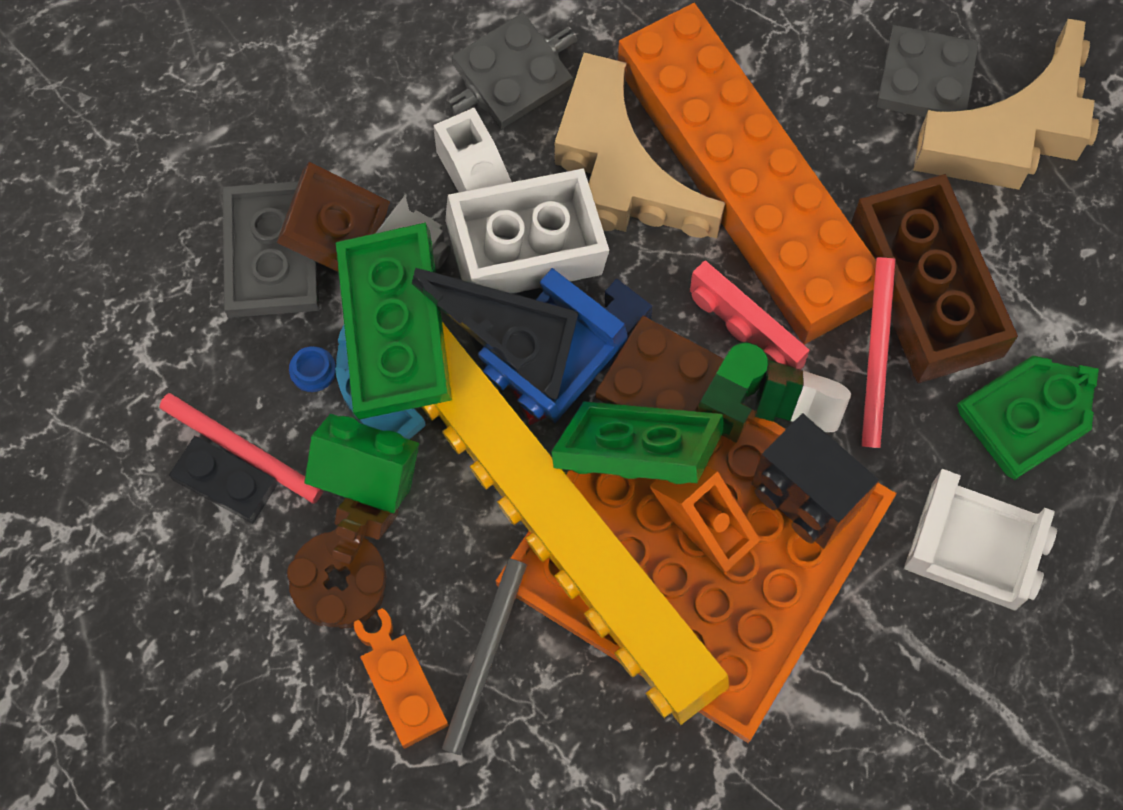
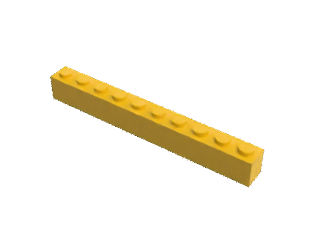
[422,322,729,725]

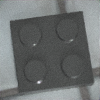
[876,25,979,117]

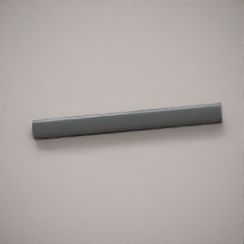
[441,558,527,755]

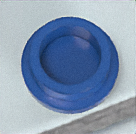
[289,346,336,392]

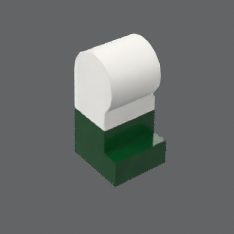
[755,360,851,432]

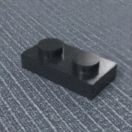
[169,436,278,524]

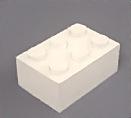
[445,168,609,294]

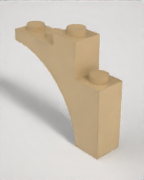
[914,19,1099,190]
[554,53,725,238]

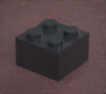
[751,413,879,549]

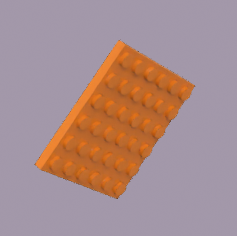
[496,404,897,744]

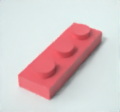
[690,260,810,370]

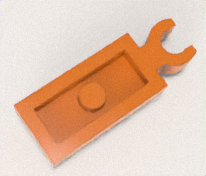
[354,608,449,749]

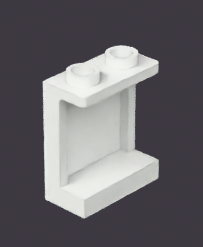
[904,469,1057,610]

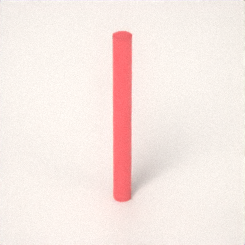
[861,257,896,448]
[159,393,324,504]

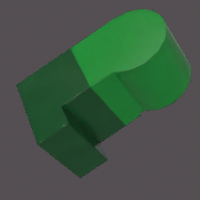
[697,343,768,443]

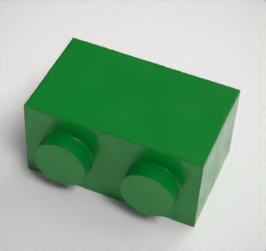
[304,413,419,514]

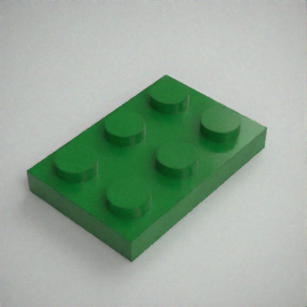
[551,401,724,484]

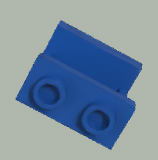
[478,268,628,423]

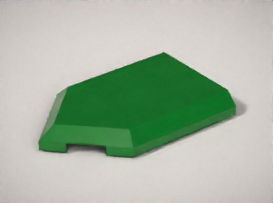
[957,356,1099,480]

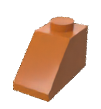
[650,466,760,573]

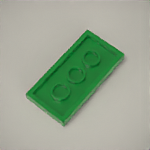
[336,222,452,420]

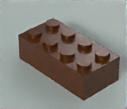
[851,174,1018,384]

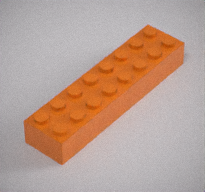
[618,2,876,345]

